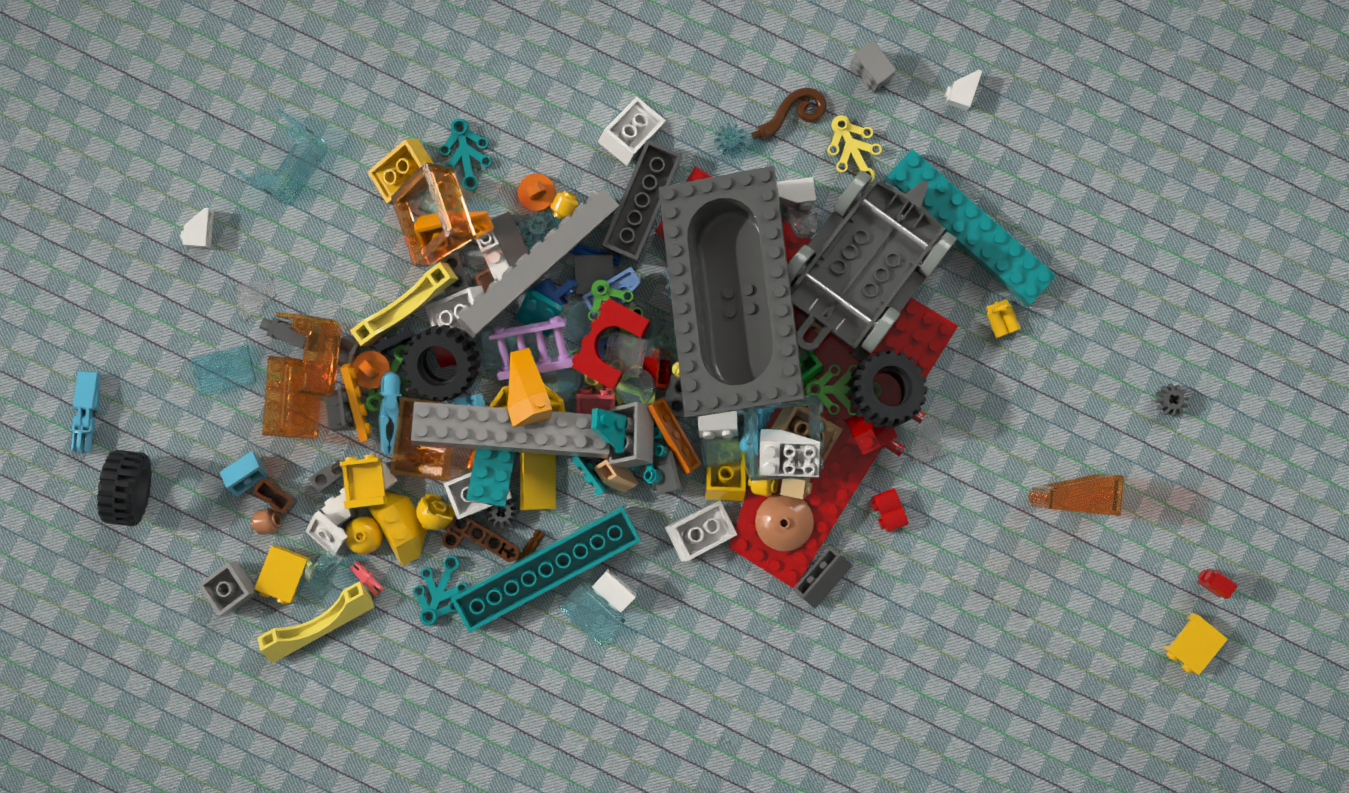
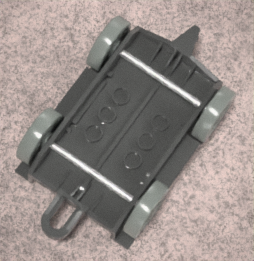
[788,171,957,362]

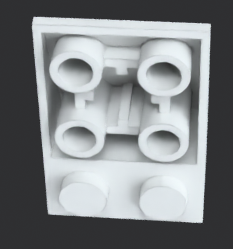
[759,429,820,477]

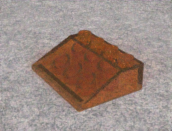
[390,396,458,482]

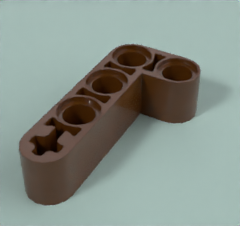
[442,516,521,562]

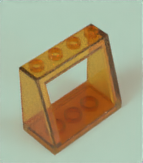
[391,163,476,267]
[262,356,323,439]
[1029,474,1124,516]

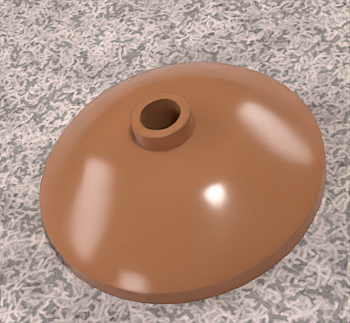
[755,493,814,551]

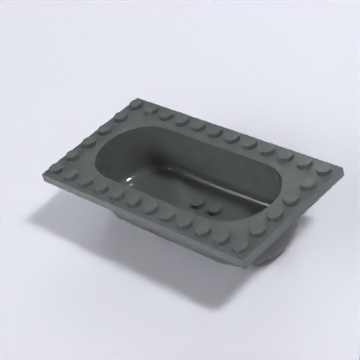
[659,166,805,419]

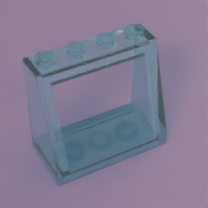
[744,395,824,481]

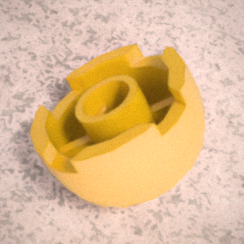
[416,493,456,530]
[345,516,384,554]

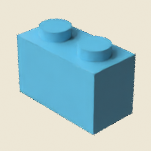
[220,451,269,497]

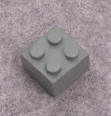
[851,40,897,93]
[198,561,259,617]

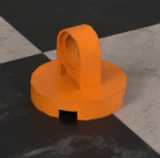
[517,173,556,212]
[352,351,391,389]

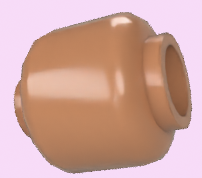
[251,508,282,535]

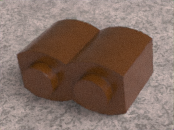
[253,479,297,513]

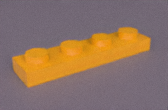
[340,363,372,442]

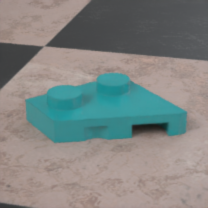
[591,408,626,454]

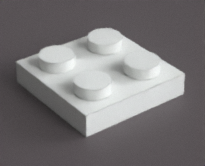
[305,511,348,557]

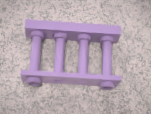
[488,316,574,380]

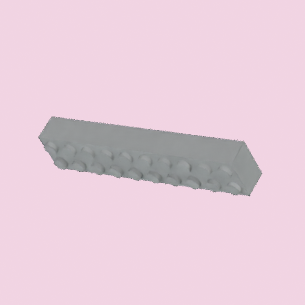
[457,188,619,339]
[411,402,610,458]

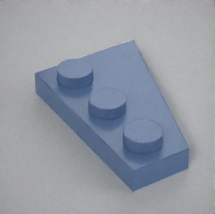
[582,267,642,318]

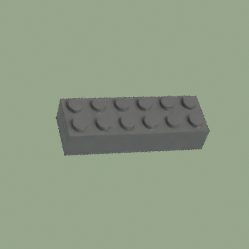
[602,140,682,263]

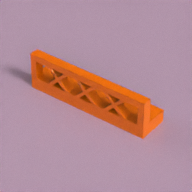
[647,397,702,474]

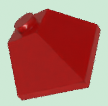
[845,415,898,455]

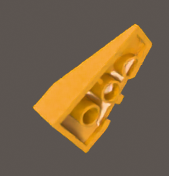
[414,211,494,260]
[508,348,552,428]

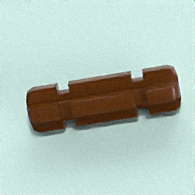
[517,529,545,560]

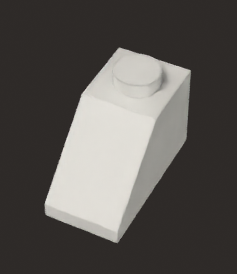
[944,70,982,111]
[180,208,214,249]

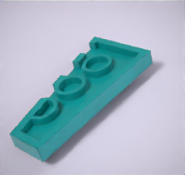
[572,456,609,497]

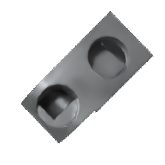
[308,459,343,494]

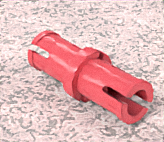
[349,560,384,597]

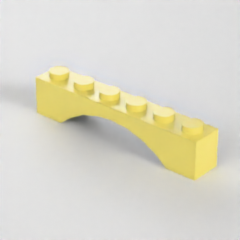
[350,262,458,346]
[257,581,374,664]

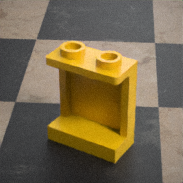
[340,454,387,509]
[254,545,311,605]
[1163,613,1228,675]

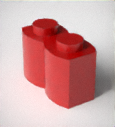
[640,349,671,389]
[870,488,909,532]
[1198,568,1238,599]

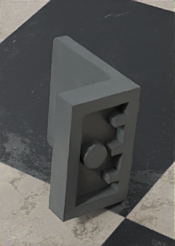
[324,388,355,430]

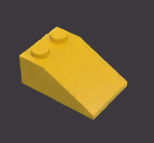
[368,139,438,204]
[705,438,746,501]

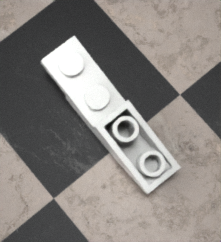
[476,230,509,281]

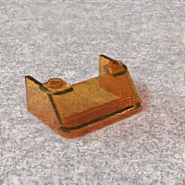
[267,312,341,396]

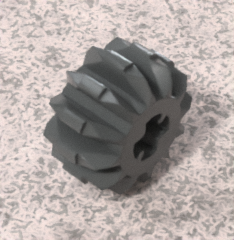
[1154,384,1189,416]
[486,498,519,528]

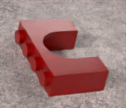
[572,298,652,390]

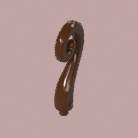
[751,88,827,141]

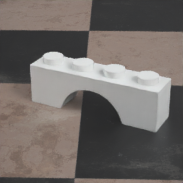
[322,462,400,527]

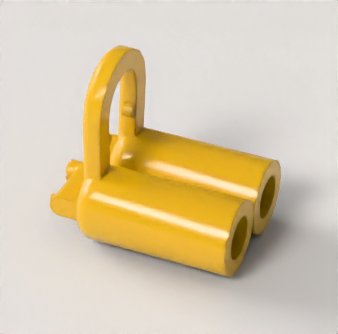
[986,299,1021,338]

